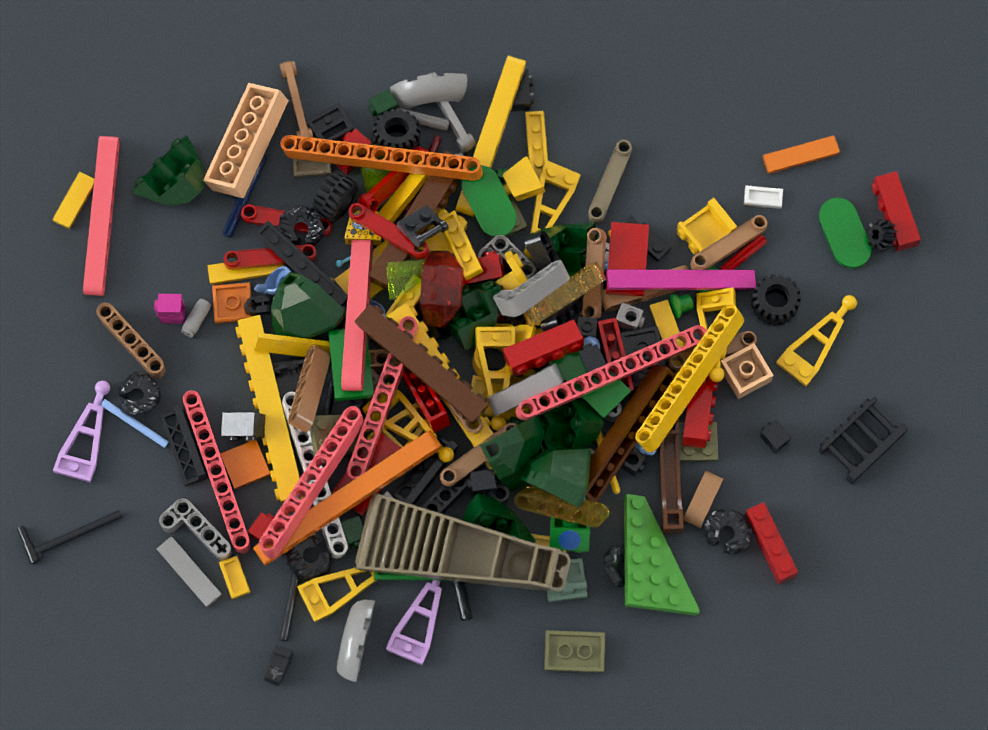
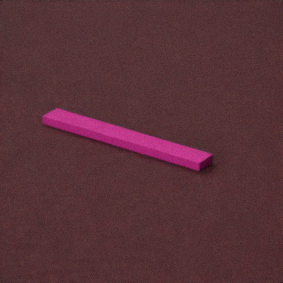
[606,270,756,290]

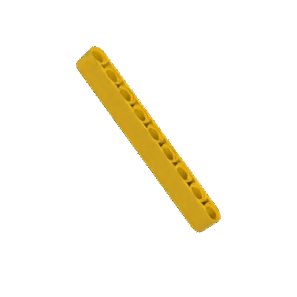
[455,55,526,217]
[635,304,744,453]

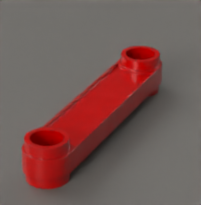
[358,146,429,212]
[349,203,429,260]
[241,205,332,237]
[224,244,316,270]

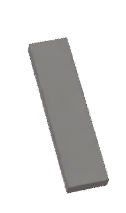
[157,536,222,607]

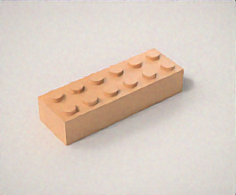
[203,83,288,198]

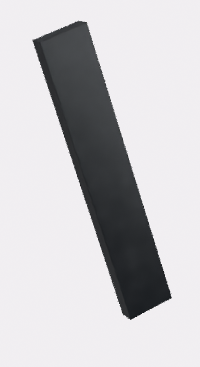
[255,221,348,307]

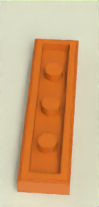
[762,135,840,174]

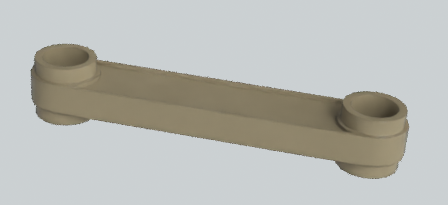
[588,140,632,224]

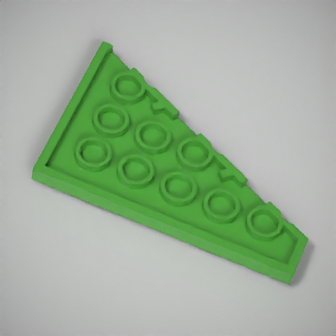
[624,494,699,616]

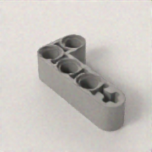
[478,235,538,279]
[493,260,570,317]
[486,363,564,416]
[159,498,232,561]

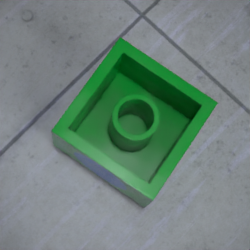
[549,511,590,553]

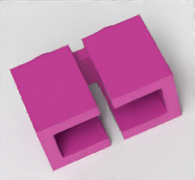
[154,293,185,324]

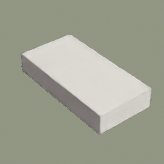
[744,186,783,209]

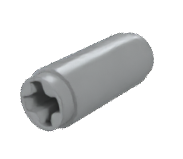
[181,299,211,338]

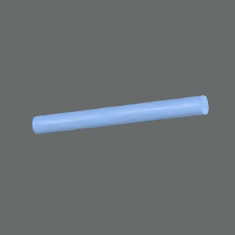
[101,399,169,448]

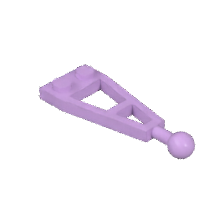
[53,380,110,483]
[386,581,442,665]

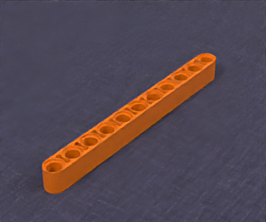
[281,135,483,181]
[253,430,442,565]

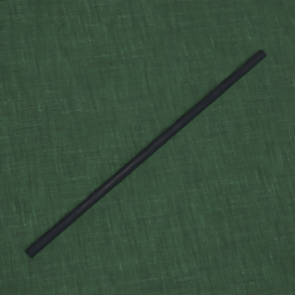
[280,378,335,641]

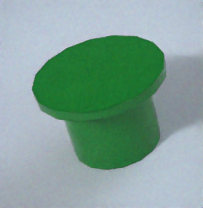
[669,294,693,318]

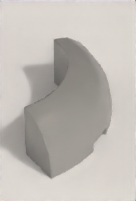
[390,73,467,110]
[337,600,375,682]

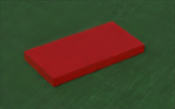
[606,222,649,297]
[331,433,401,516]

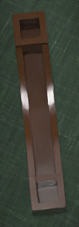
[659,418,683,534]

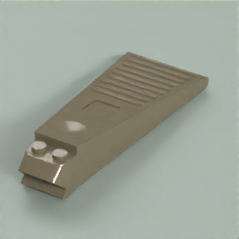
[355,493,570,591]

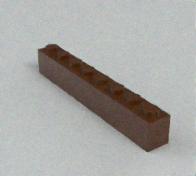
[369,150,459,292]
[354,304,488,424]
[585,364,676,504]

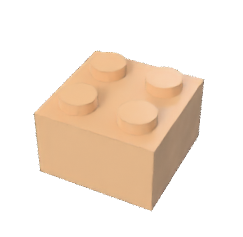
[720,343,774,399]

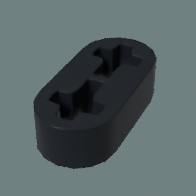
[244,294,275,316]

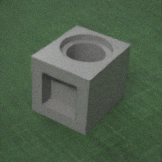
[616,303,645,331]

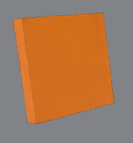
[212,282,253,324]
[220,440,271,490]

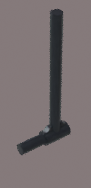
[17,510,122,564]

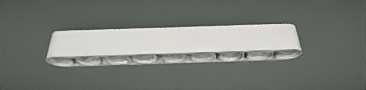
[282,392,348,559]

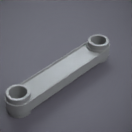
[427,72,476,153]

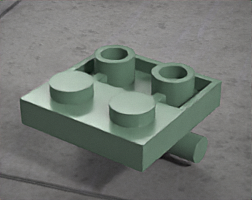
[547,558,588,603]

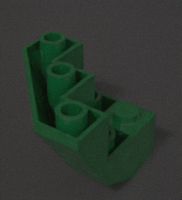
[132,135,206,206]
[532,222,598,293]
[271,272,347,339]
[431,281,502,351]
[538,391,604,455]
[480,416,545,492]
[519,447,591,508]
[462,493,536,543]

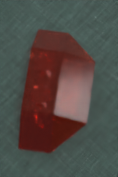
[420,250,464,327]

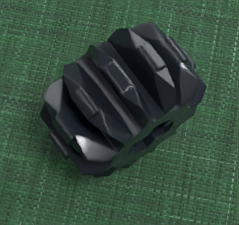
[865,219,898,251]

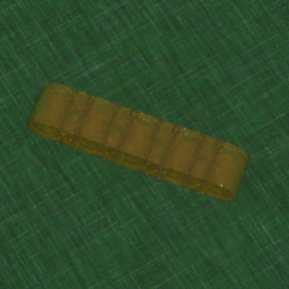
[523,262,606,327]
[514,486,610,527]

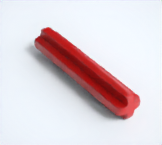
[720,234,767,270]

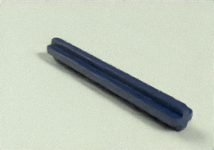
[222,154,267,238]

